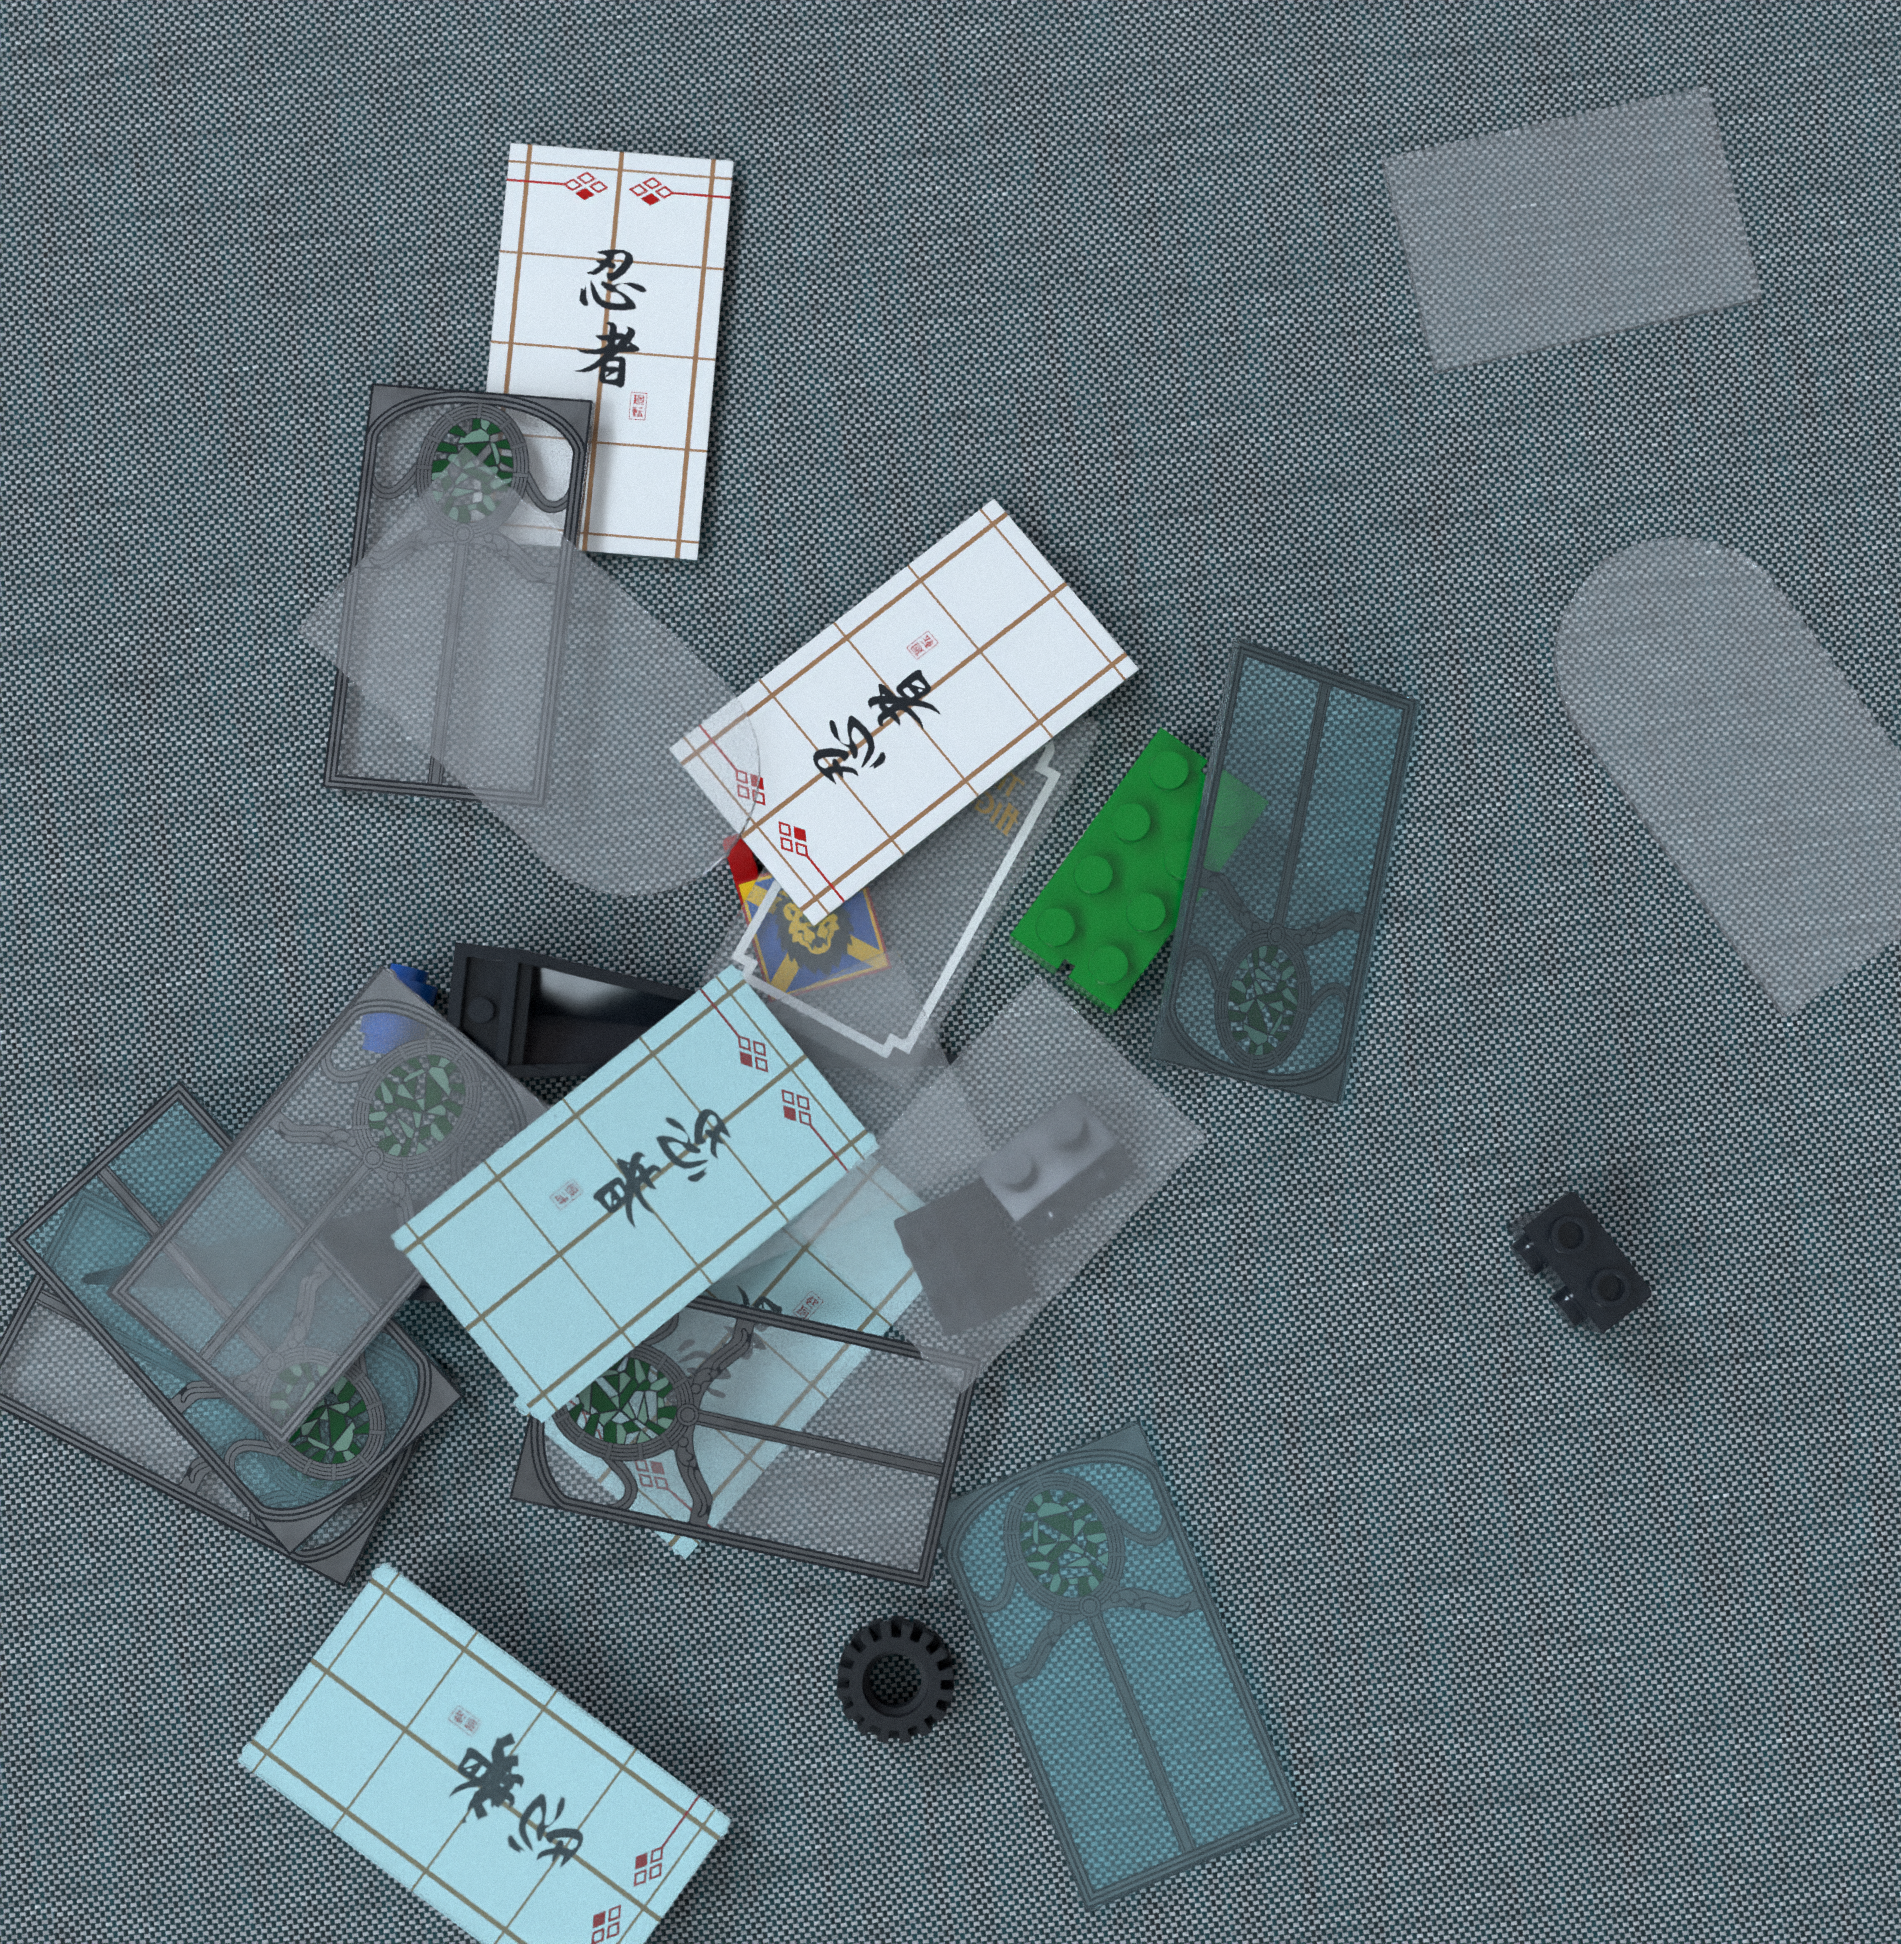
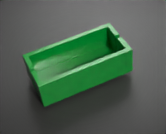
[1008,727,1266,1015]

